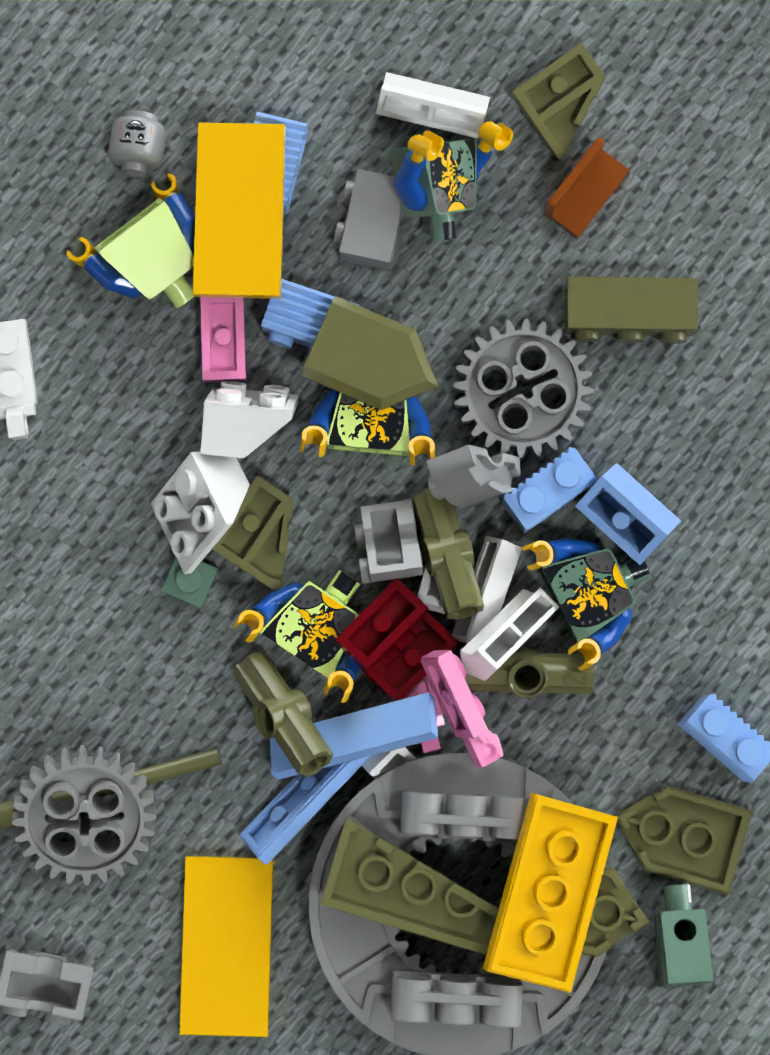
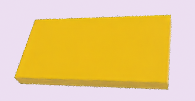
[193,123,286,299]
[483,793,618,993]
[179,856,274,1037]

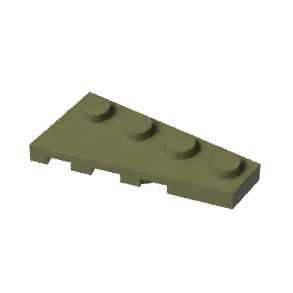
[320,817,499,955]

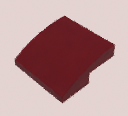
[335,578,459,702]

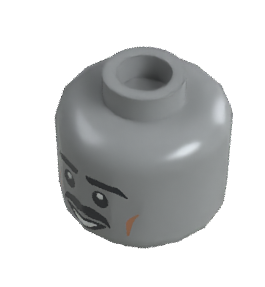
[108,110,167,177]

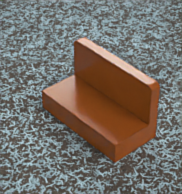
[544,137,630,240]

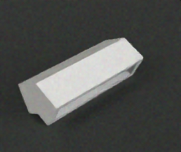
[376,72,490,139]
[452,536,522,644]
[460,587,560,681]

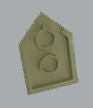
[301,296,439,410]
[614,786,752,895]
[581,867,650,957]

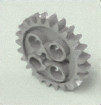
[453,319,594,460]
[12,745,156,886]

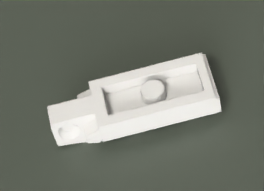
[0,319,38,440]

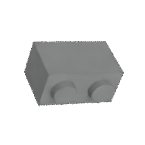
[333,169,403,270]

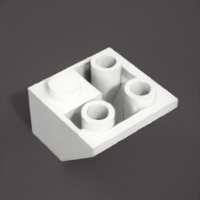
[200,381,299,458]
[151,451,250,574]

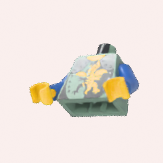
[390,122,513,241]
[522,538,651,671]

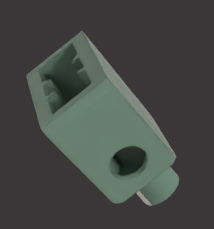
[654,884,713,988]

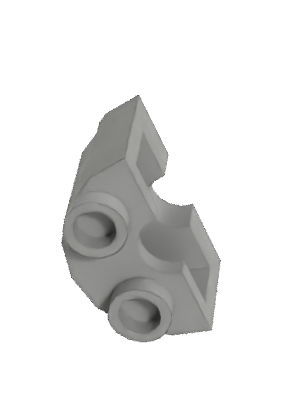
[427,444,521,508]
[354,499,423,584]
[0,949,94,1025]

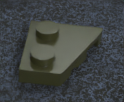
[510,42,606,161]
[212,475,293,591]

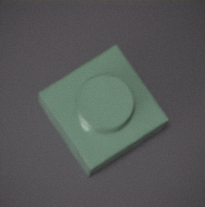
[161,558,219,609]

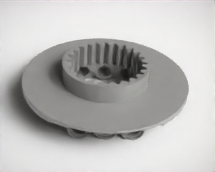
[309,753,607,1055]

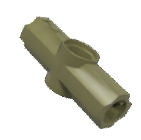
[412,488,484,621]
[464,647,594,698]
[233,651,333,777]

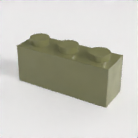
[565,276,698,344]

